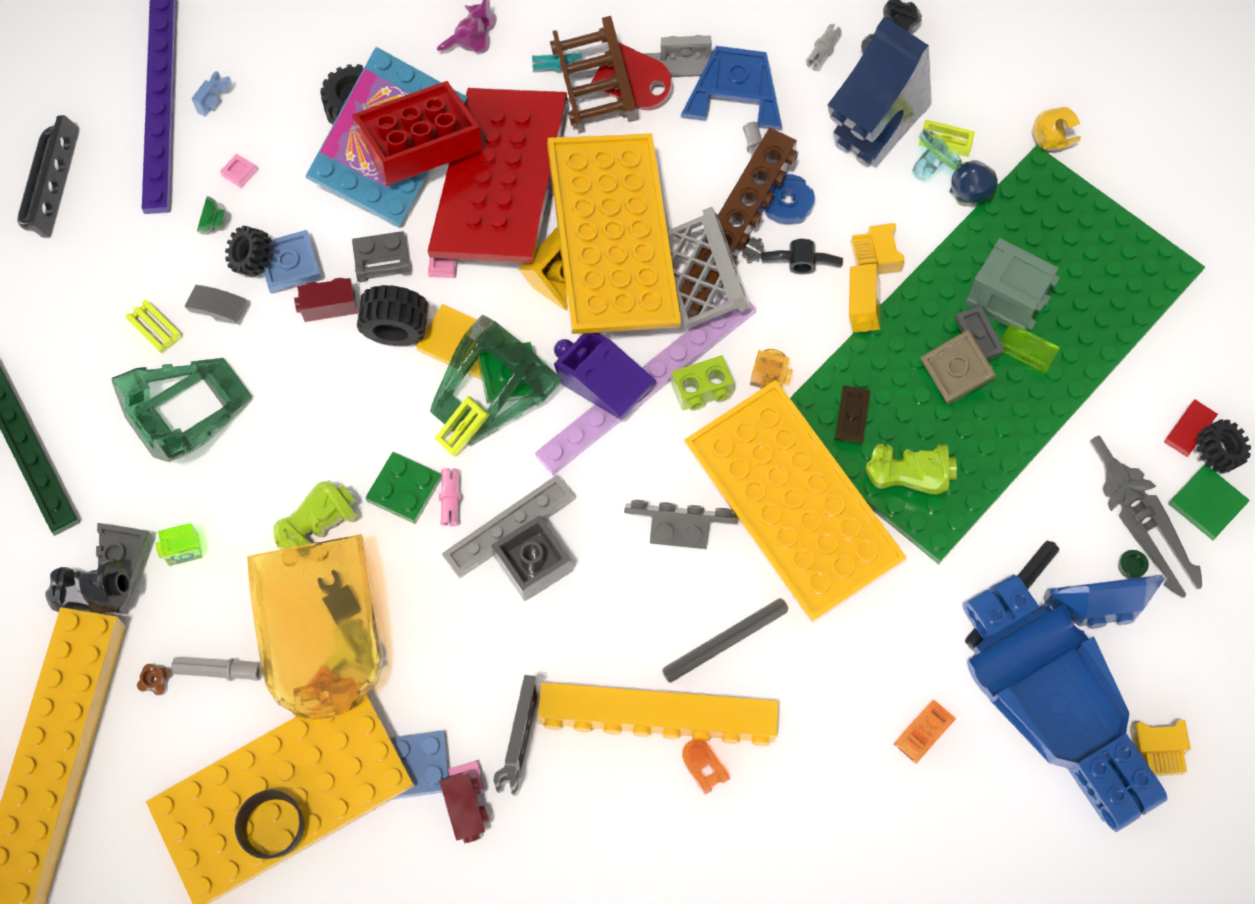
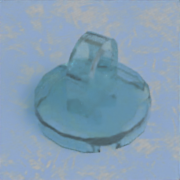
[912,129,963,181]

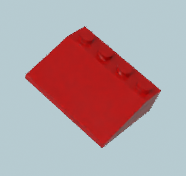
[352,81,483,186]

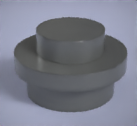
[742,237,765,262]

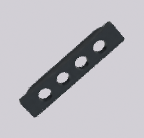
[17,115,79,238]

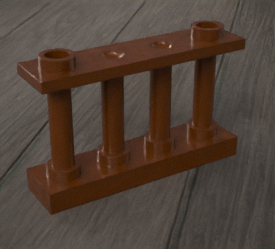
[549,15,637,134]

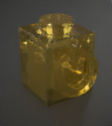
[750,349,793,389]

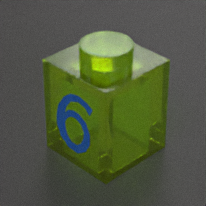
[155,522,203,566]

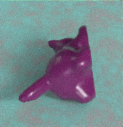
[436,0,496,53]

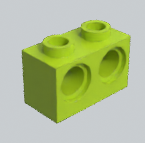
[671,355,734,411]

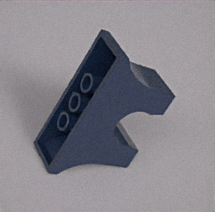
[827,17,932,168]

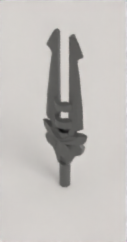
[1090,435,1202,598]

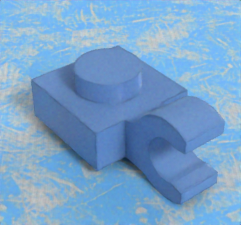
[191,71,232,117]

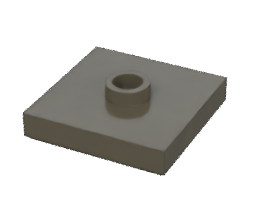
[920,330,996,405]

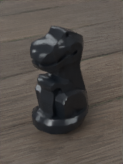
[861,0,922,54]
[45,559,131,613]

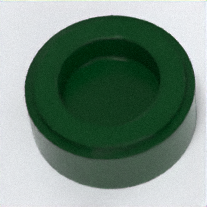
[1118,550,1149,579]

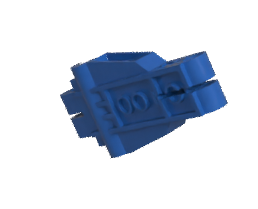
[963,574,1168,832]

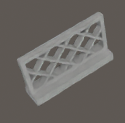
[667,206,750,329]

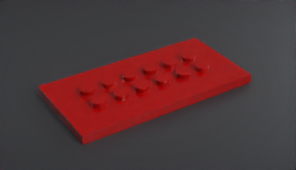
[427,88,568,264]

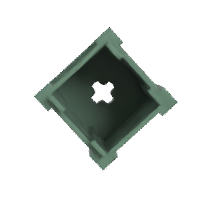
[965,238,1060,335]

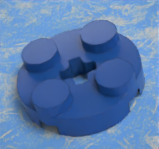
[764,174,815,224]

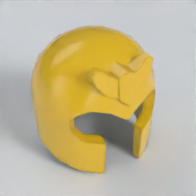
[1033,106,1081,151]

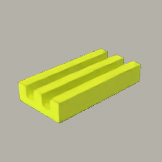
[918,119,975,157]
[125,299,181,354]
[434,396,490,456]

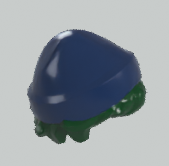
[949,160,998,204]

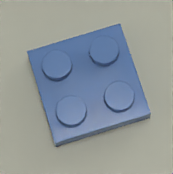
[264,230,322,293]
[390,731,449,800]

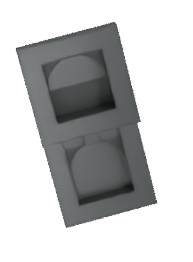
[184,284,248,324]

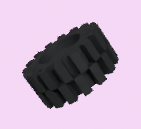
[225,225,273,277]
[1196,419,1251,474]

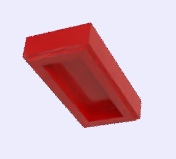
[1164,399,1218,458]

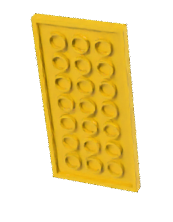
[547,133,681,334]
[684,380,907,623]
[145,681,415,904]

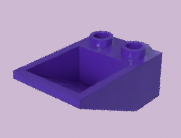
[554,333,656,420]

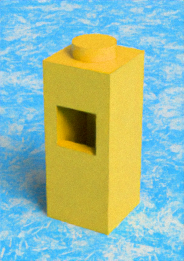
[849,263,881,332]

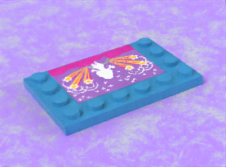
[305,46,467,228]

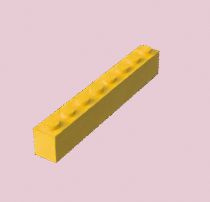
[538,682,778,746]

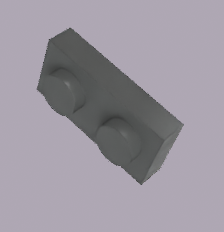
[955,305,1005,361]

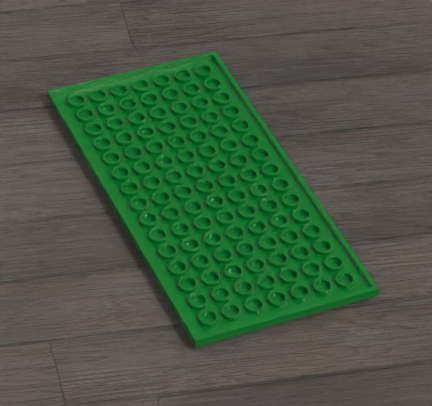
[790,145,1205,565]

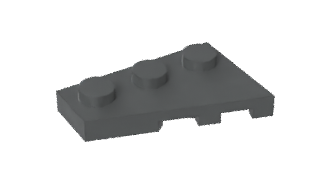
[96,523,152,614]

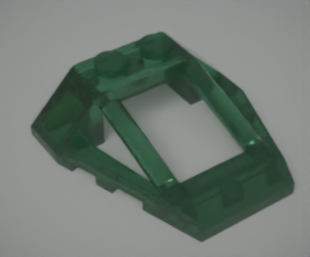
[429,314,563,447]
[111,357,252,462]

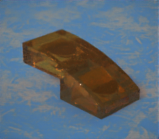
[893,699,957,764]

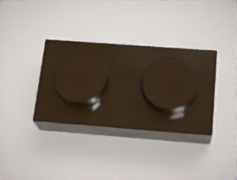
[834,385,871,444]

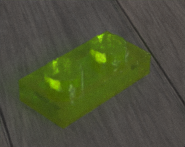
[1000,323,1060,373]

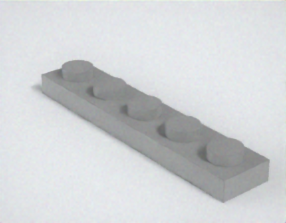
[442,474,574,578]

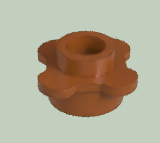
[137,664,171,696]

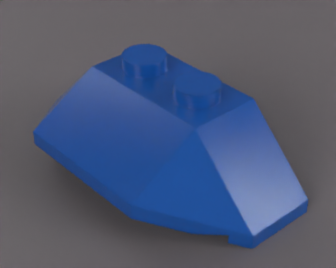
[1043,574,1164,629]

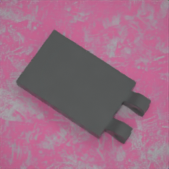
[493,674,539,796]

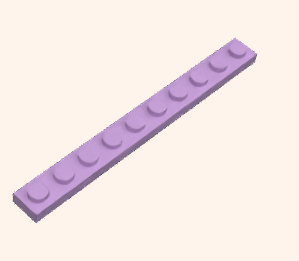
[535,299,756,476]

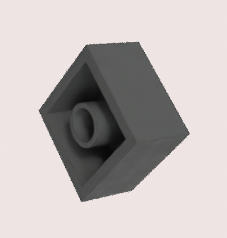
[491,515,572,601]

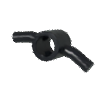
[761,238,843,275]

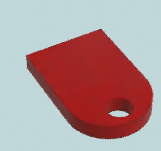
[591,42,672,110]

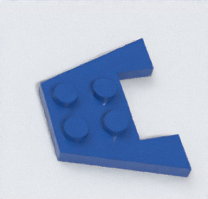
[681,45,782,131]

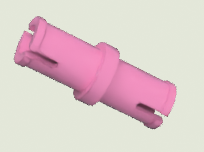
[438,468,461,527]

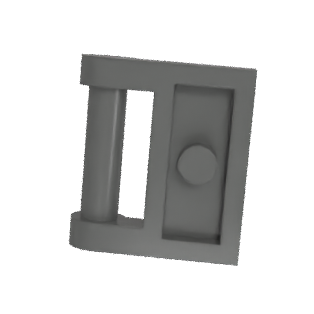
[352,231,410,282]

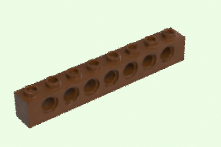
[679,127,799,318]

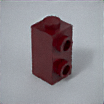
[294,278,358,322]
[439,770,490,844]

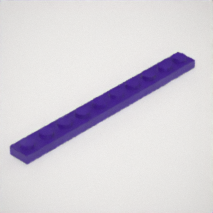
[141,0,177,214]

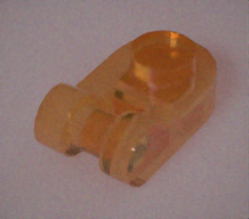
[682,740,730,795]

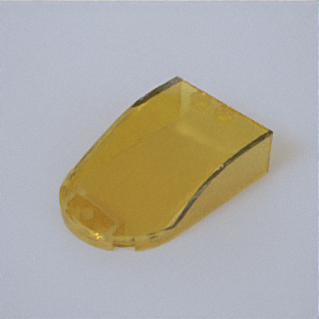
[247,534,383,719]

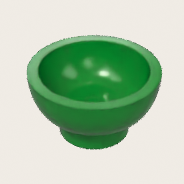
[196,195,225,233]

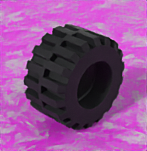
[320,64,364,126]
[357,285,429,346]

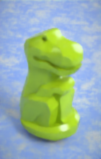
[865,444,957,495]
[273,480,357,558]

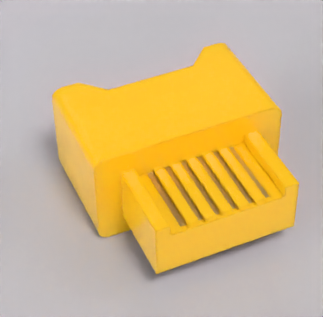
[850,223,905,274]
[1130,720,1191,776]

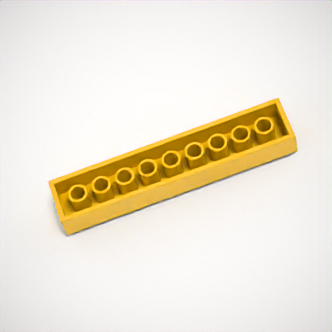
[0,607,126,904]

